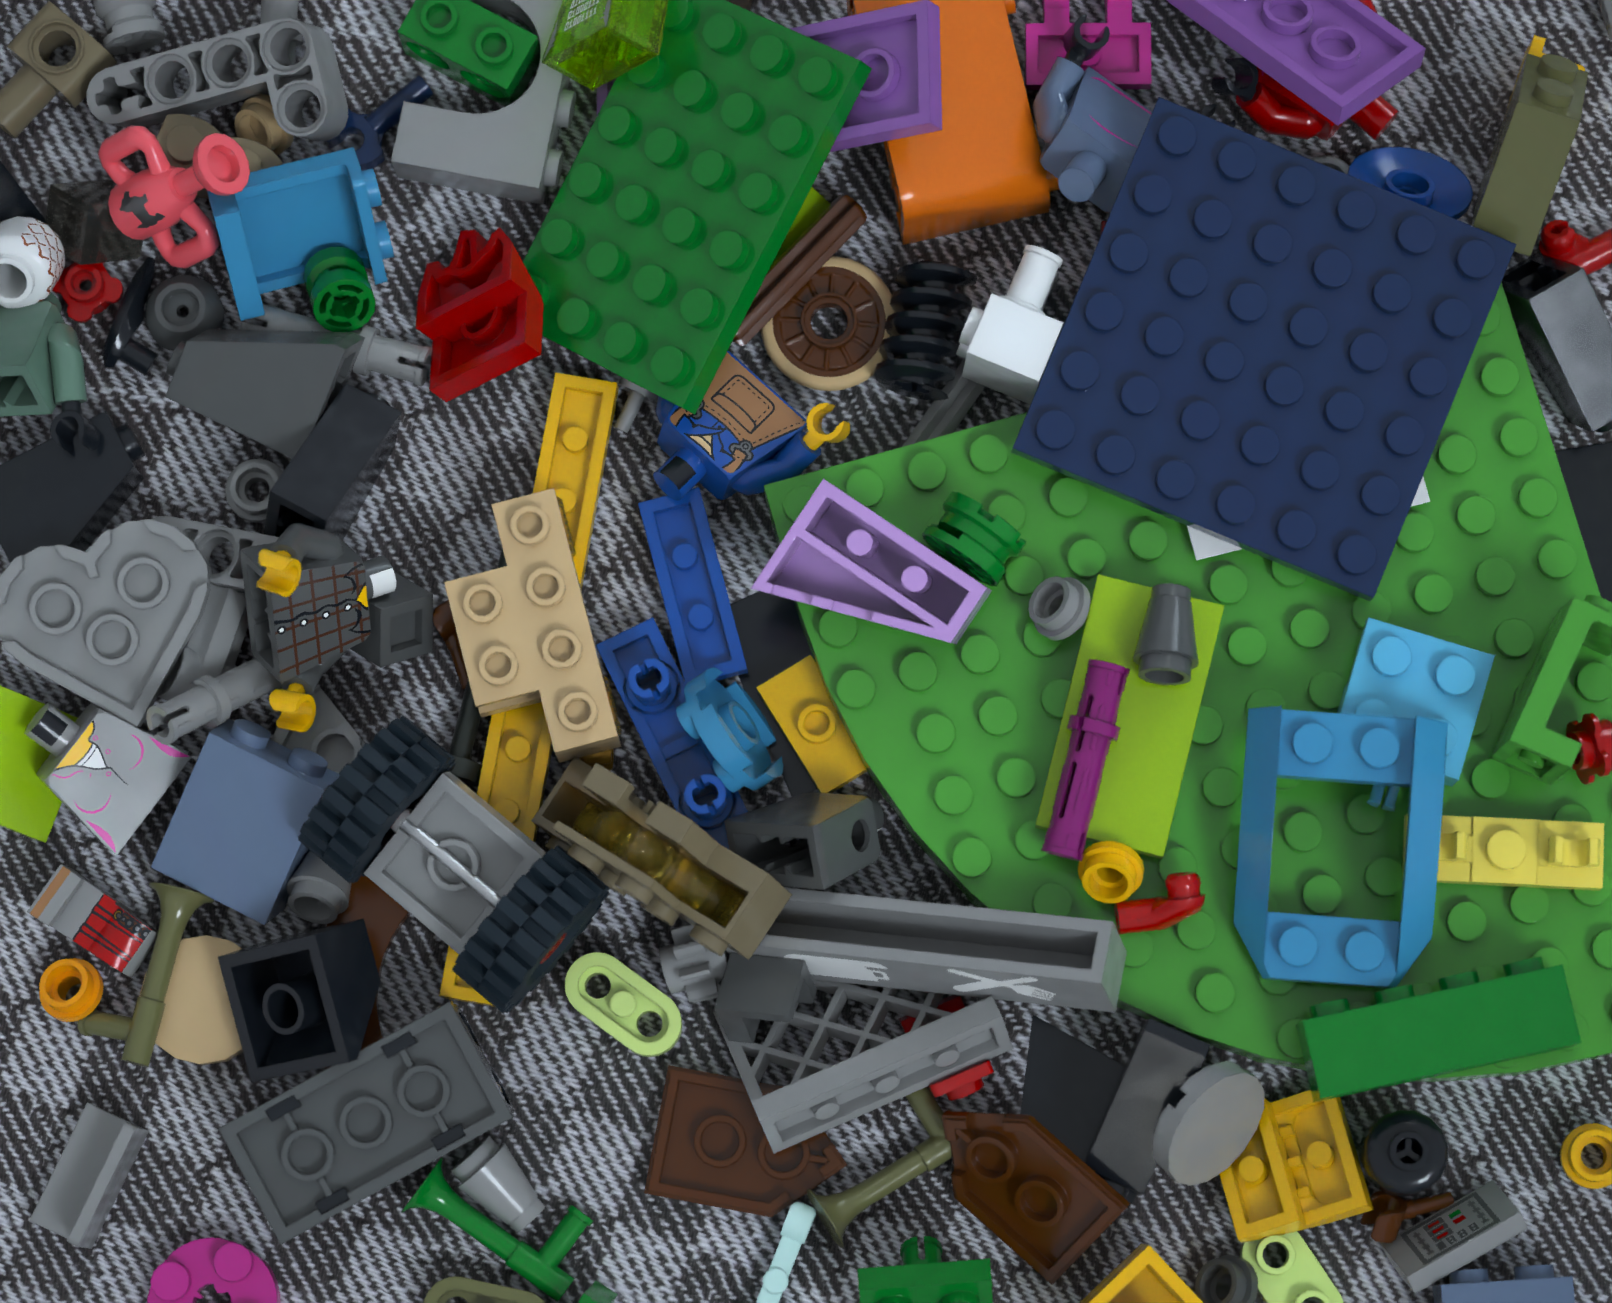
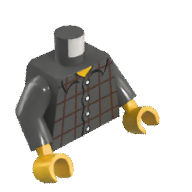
[240,523,396,732]

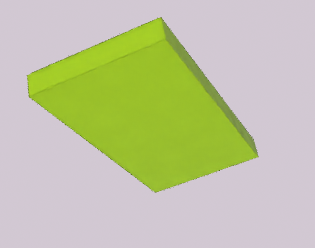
[1035,574,1225,859]

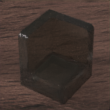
[45,179,143,265]

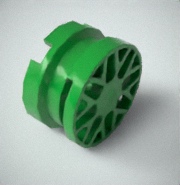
[922,492,1026,587]

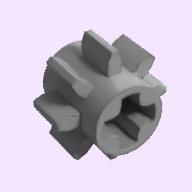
[659,924,729,1004]

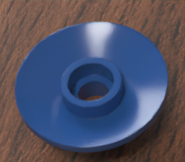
[1348,147,1473,219]

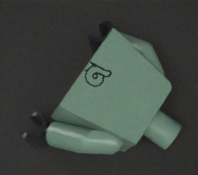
[0,293,101,454]

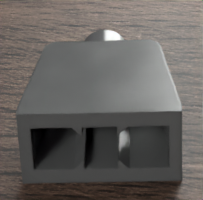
[724,792,884,890]

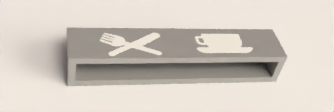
[724,887,1127,1013]

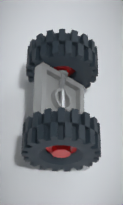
[298,716,610,1014]

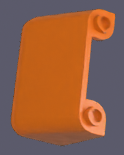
[847,0,1060,245]

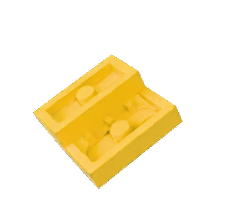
[1219,1089,1374,1243]

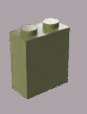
[1471,53,1588,256]

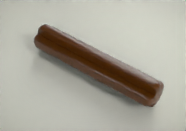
[732,194,867,346]

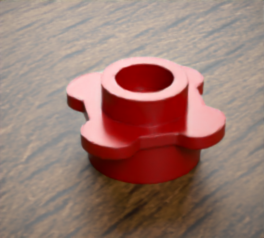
[52,249,124,323]
[1566,713,1612,784]

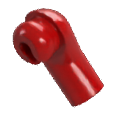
[1539,220,1612,275]
[1114,872,1205,934]

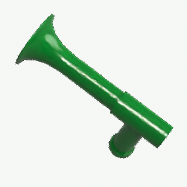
[401,1157,594,1302]

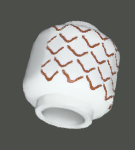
[0,216,65,308]

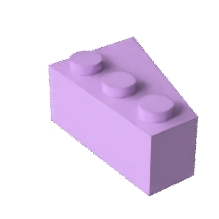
[751,479,992,644]

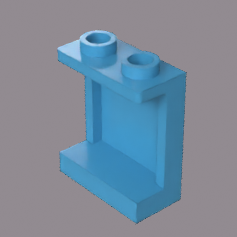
[206,147,394,321]

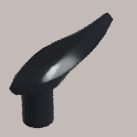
[103,257,159,376]

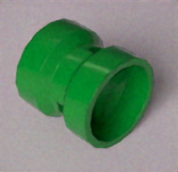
[303,247,376,332]

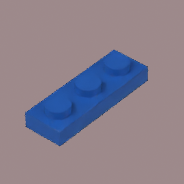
[638,487,748,684]

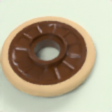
[761,256,896,391]

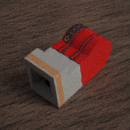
[27,864,158,978]

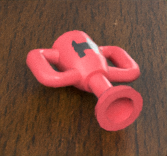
[98,125,250,268]

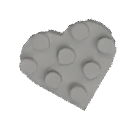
[0,519,211,727]

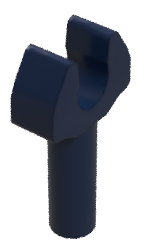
[325,75,434,171]

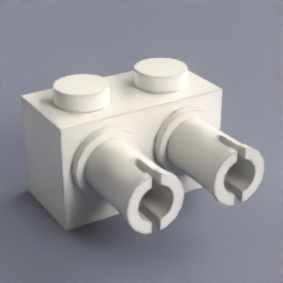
[956,245,1064,405]

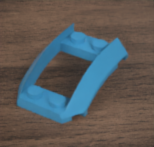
[1233,706,1448,989]

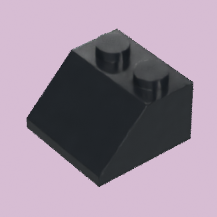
[218,918,381,1083]

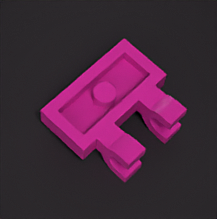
[1025,0,1152,90]

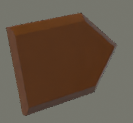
[644,1065,847,1217]
[942,1111,1130,1285]

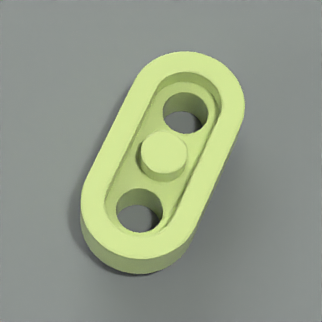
[565,952,682,1057]
[1240,1231,1344,1303]

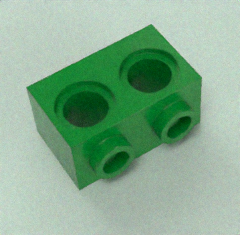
[397,0,541,107]

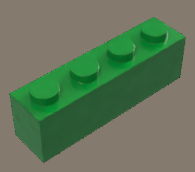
[1296,957,1582,1102]

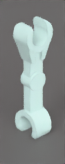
[756,1201,816,1303]

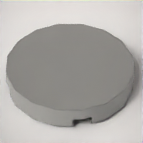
[1153,1061,1264,1186]

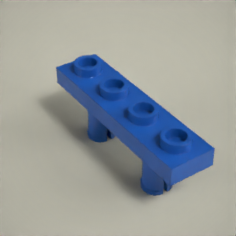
[596,617,748,849]

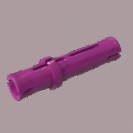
[1041,659,1130,861]

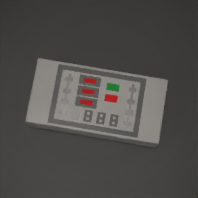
[1381,1180,1528,1293]

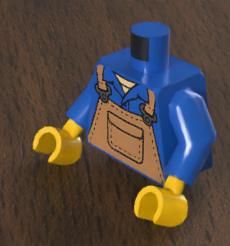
[653,351,850,501]

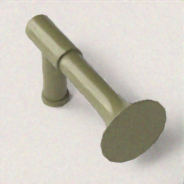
[77,882,214,1067]
[807,1087,952,1248]

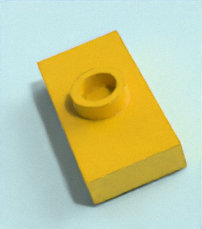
[756,654,867,794]

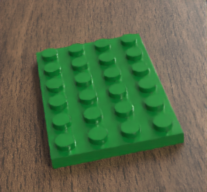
[523,0,872,415]

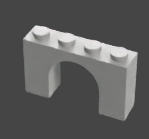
[391,0,597,205]

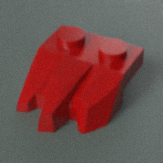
[416,227,544,402]

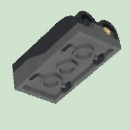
[218,1001,515,1245]

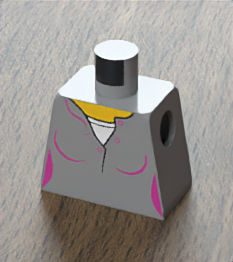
[25,703,192,855]

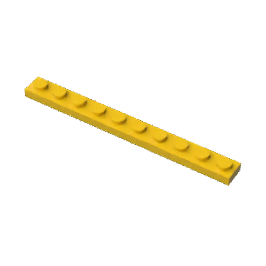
[439,372,619,1007]

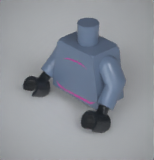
[1033,14,1236,212]

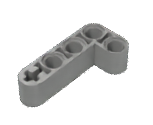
[86,18,348,141]

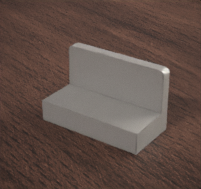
[29,1102,149,1249]

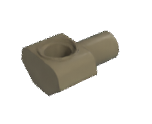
[0,1,117,139]

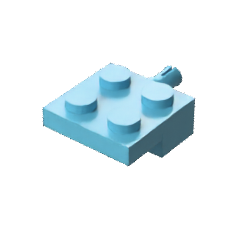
[1337,617,1495,811]

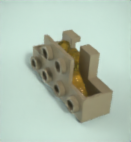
[532,757,792,960]

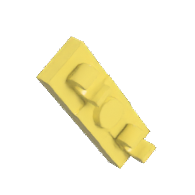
[1402,814,1604,891]

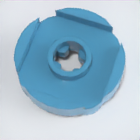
[676,667,784,793]

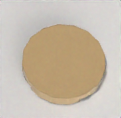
[139,935,243,1065]

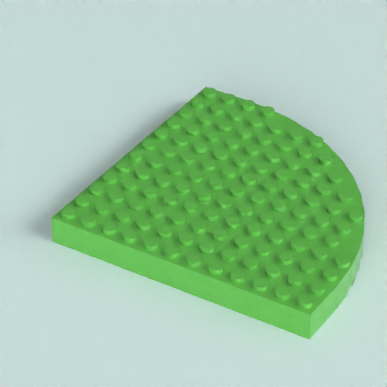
[764,282,1612,1082]

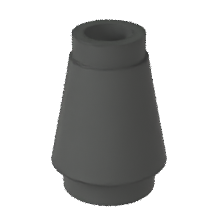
[1133,583,1199,685]

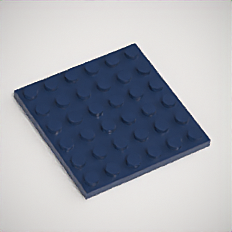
[1011,97,1516,601]

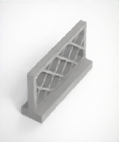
[713,979,1013,1154]

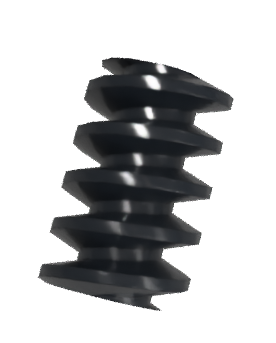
[874,260,977,400]

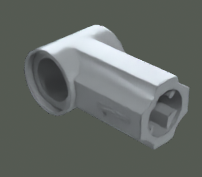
[158,584,249,700]

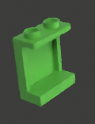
[1491,595,1612,785]

